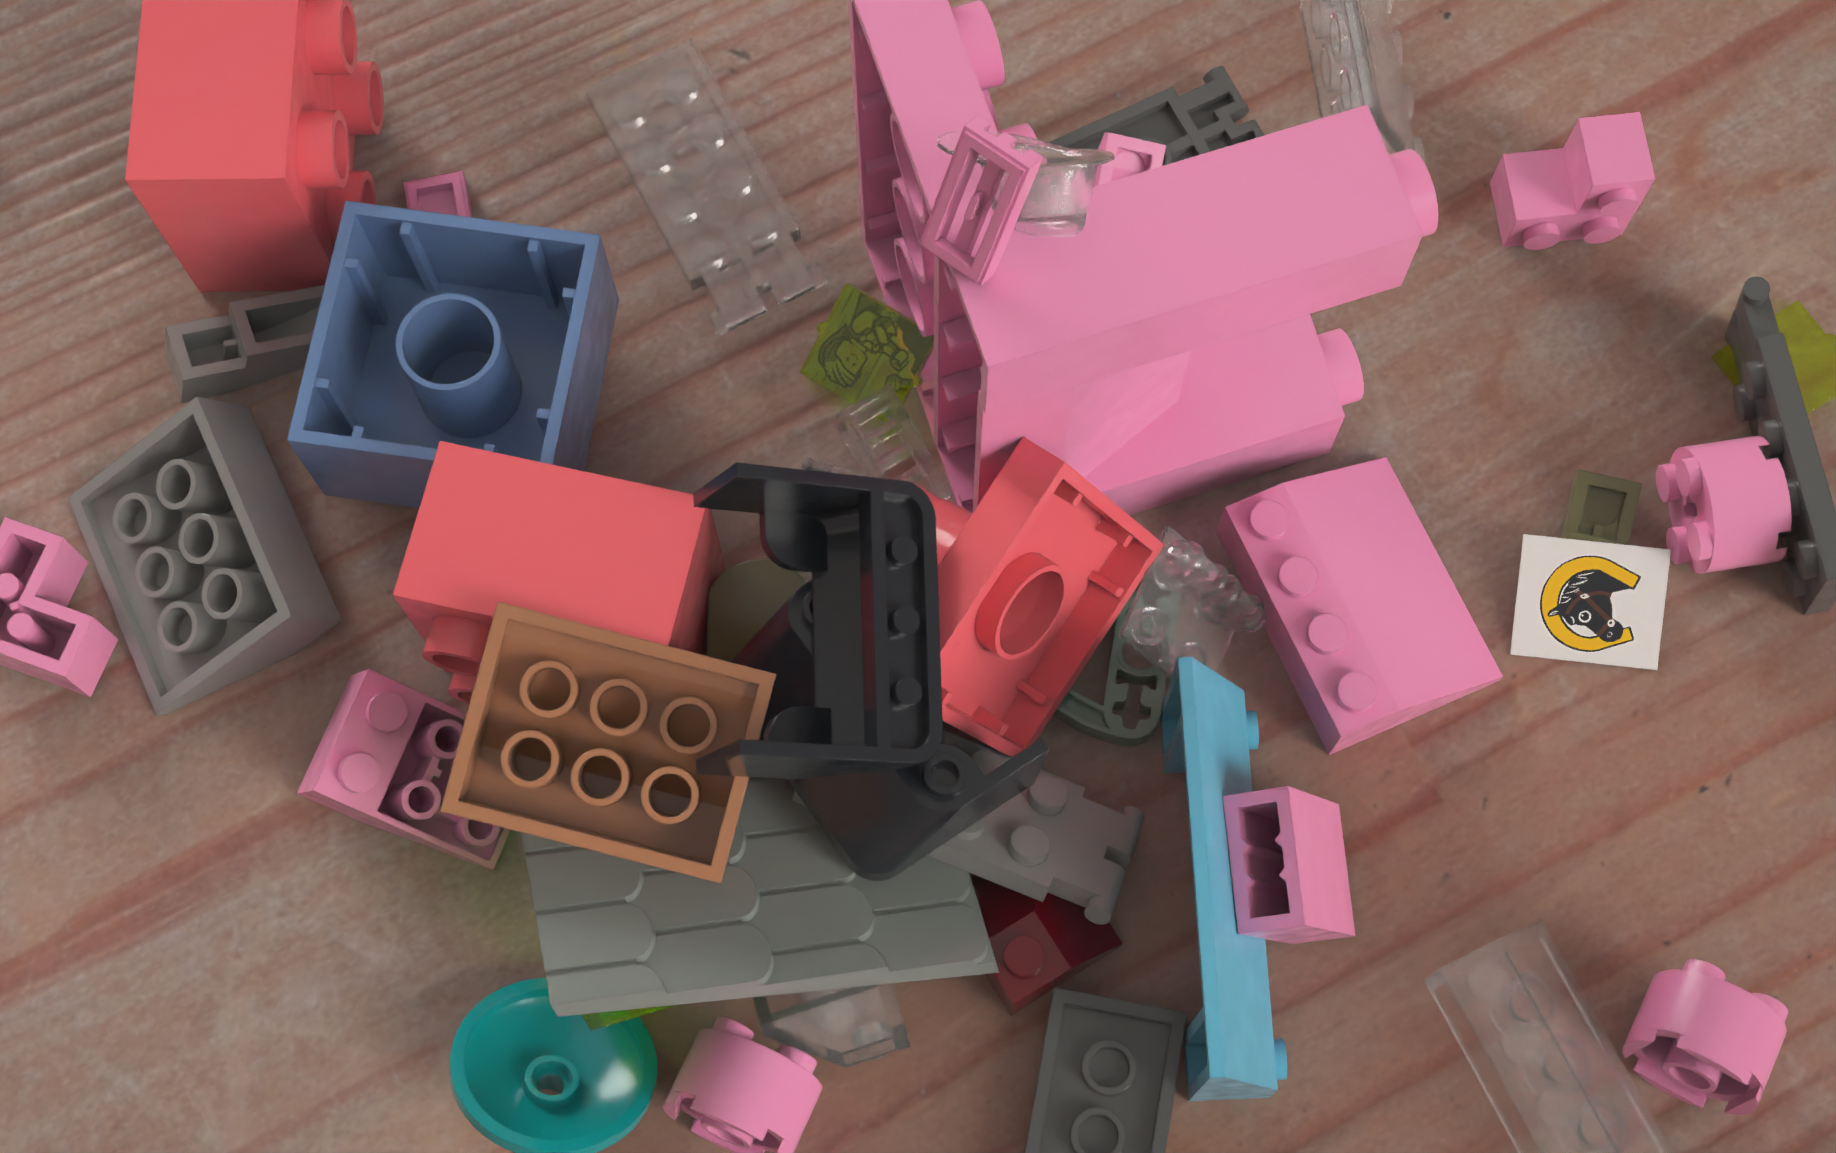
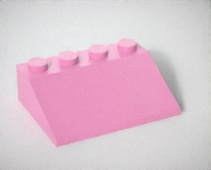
[1216,457,1503,755]

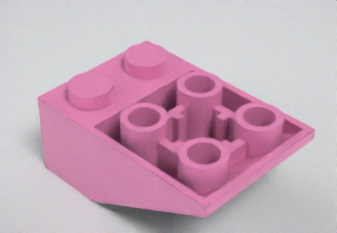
[297,669,511,870]

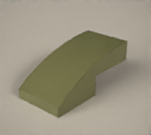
[1561,470,1642,545]

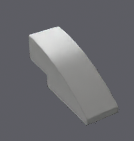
[164,285,325,403]

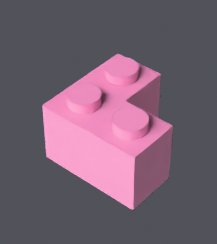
[1490,112,1655,250]
[0,517,118,697]

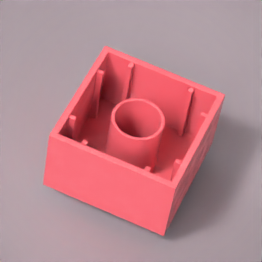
[125,0,384,292]
[393,441,726,705]

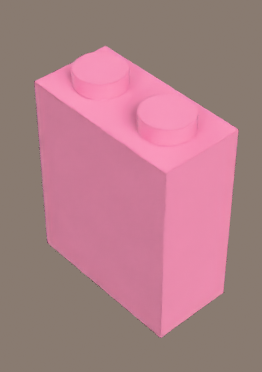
[1223,786,1356,944]

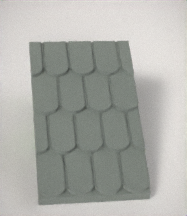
[521,777,999,1031]

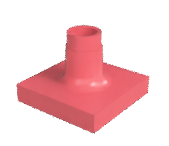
[915,437,1164,758]

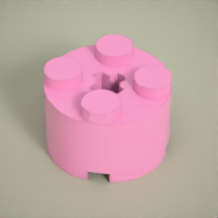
[1656,436,1792,574]
[1622,959,1789,1115]
[662,1017,823,1153]

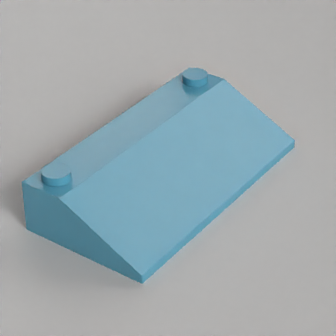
[1160,657,1287,1101]

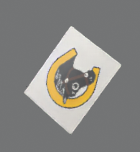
[1510,534,1671,670]

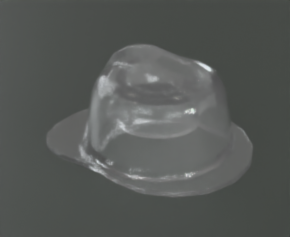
[937,130,1114,237]

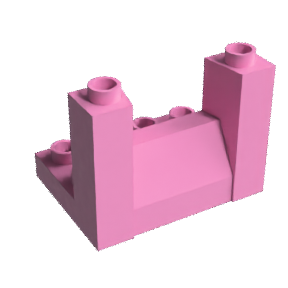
[848,0,1439,515]

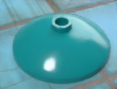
[449,978,658,1153]

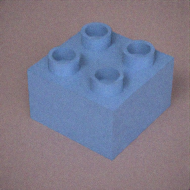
[287,201,619,508]

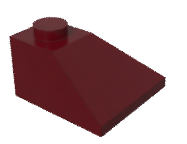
[972,877,1123,1016]

